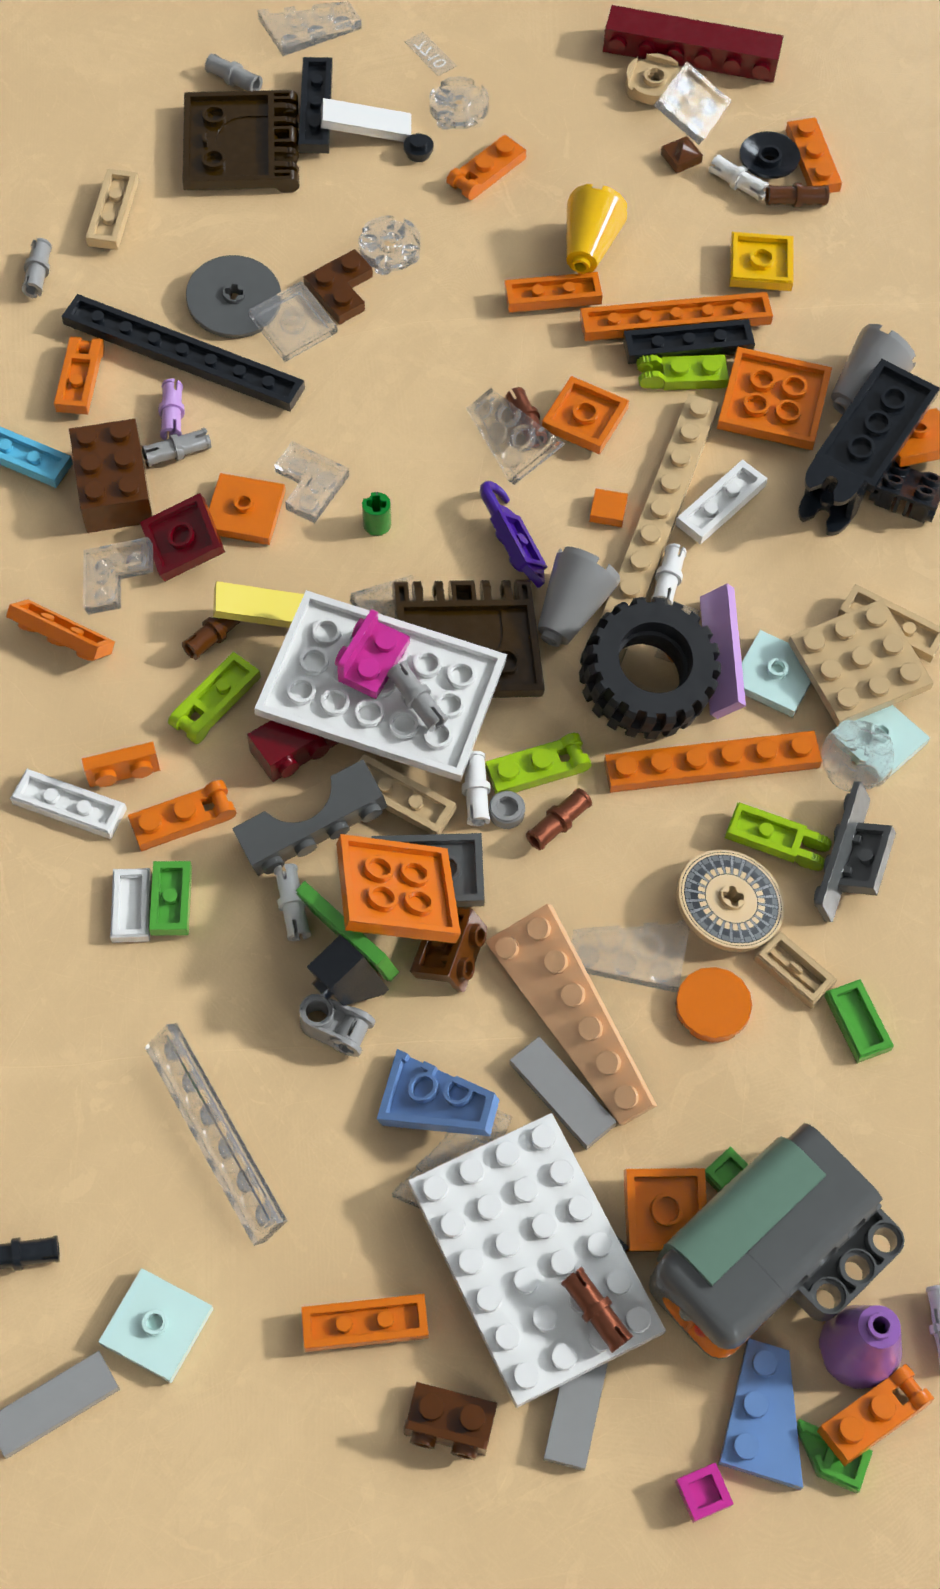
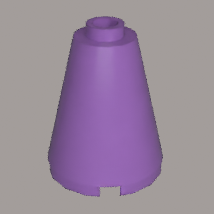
[819,1305,902,1389]

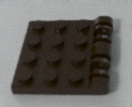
[182,90,300,192]
[392,579,545,698]

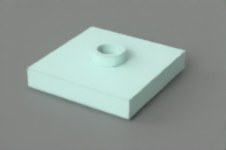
[742,630,811,718]
[828,705,930,785]
[98,1268,213,1383]

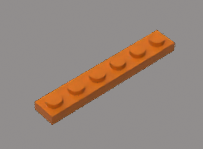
[580,292,773,341]
[604,730,822,793]

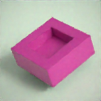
[675,1462,734,1523]

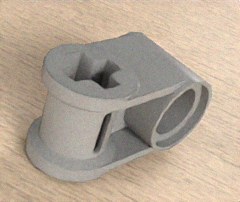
[299,993,376,1057]

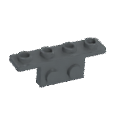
[814,781,896,922]

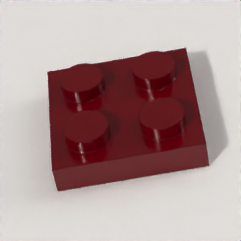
[140,493,225,582]

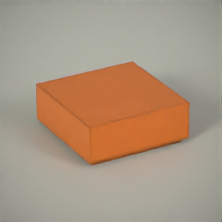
[589,488,628,527]

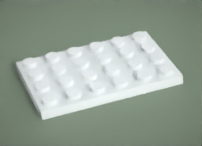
[254,590,507,782]
[408,1113,666,1408]

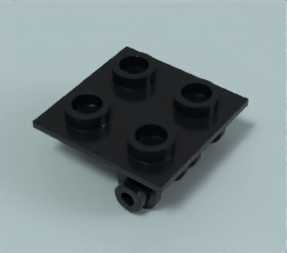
[868,461,940,523]

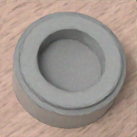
[489,791,525,829]

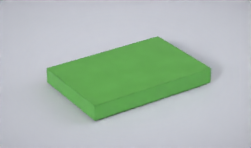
[296,881,399,982]

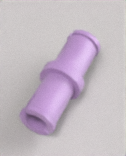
[158,378,185,440]

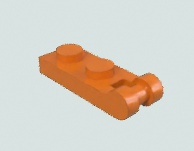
[446,134,526,200]
[54,336,105,415]
[128,780,237,852]
[817,1364,935,1467]

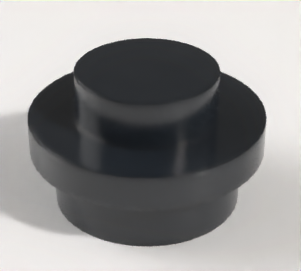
[404,133,434,162]

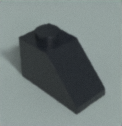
[307,935,389,1006]

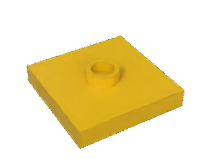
[729,232,794,291]

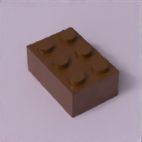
[69,418,153,533]

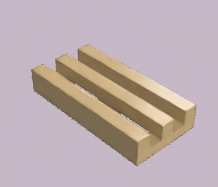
[754,931,837,1009]

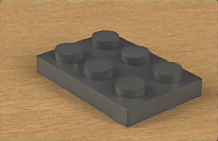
[372,833,485,907]

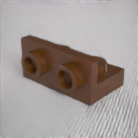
[410,908,487,992]
[403,1382,498,1460]

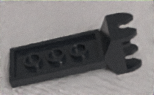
[798,359,940,536]

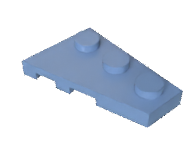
[377,1049,499,1136]
[718,1338,803,1490]

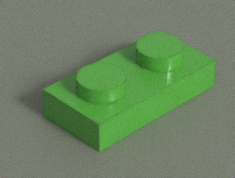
[149,861,192,936]

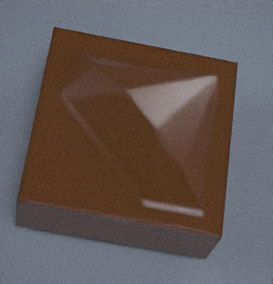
[661,136,703,173]

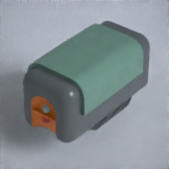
[649,1123,905,1359]

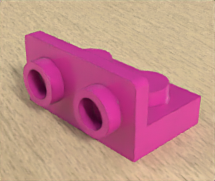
[335,609,410,699]

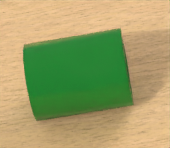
[362,492,391,536]

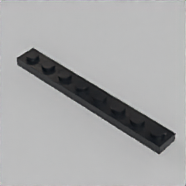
[62,294,305,412]

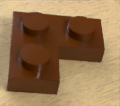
[303,249,373,325]

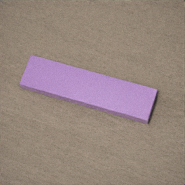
[700,583,746,719]

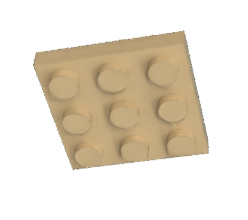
[788,599,934,728]

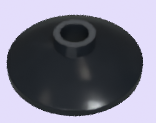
[739,131,800,179]

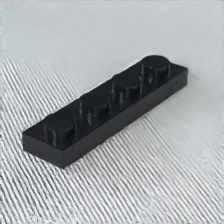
[298,57,333,153]
[623,319,755,364]

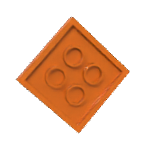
[717,347,832,450]
[336,834,461,944]

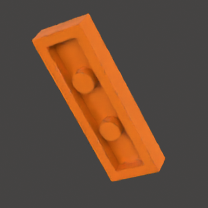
[785,117,842,193]
[504,272,603,313]
[6,599,115,661]
[301,1294,429,1352]

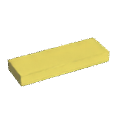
[213,581,304,628]

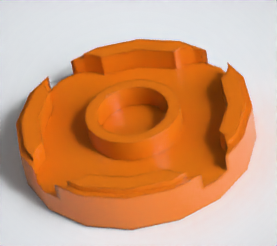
[675,967,753,1043]

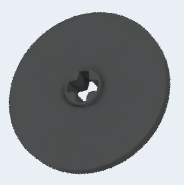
[186,255,281,338]

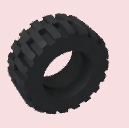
[579,597,721,739]

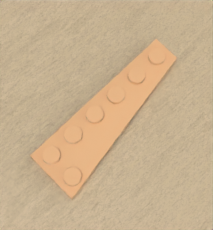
[486,904,657,1125]

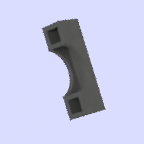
[232,759,387,876]

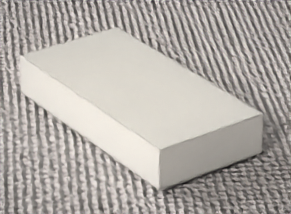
[110,868,152,943]

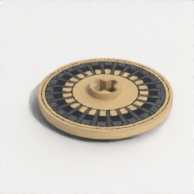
[676,850,784,952]

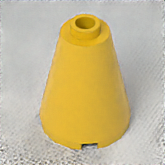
[566,184,627,274]

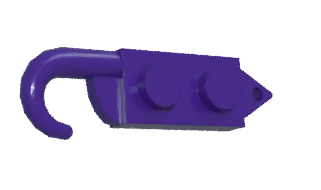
[480,481,547,588]

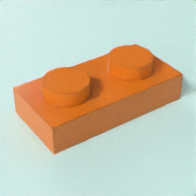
[82,741,161,788]

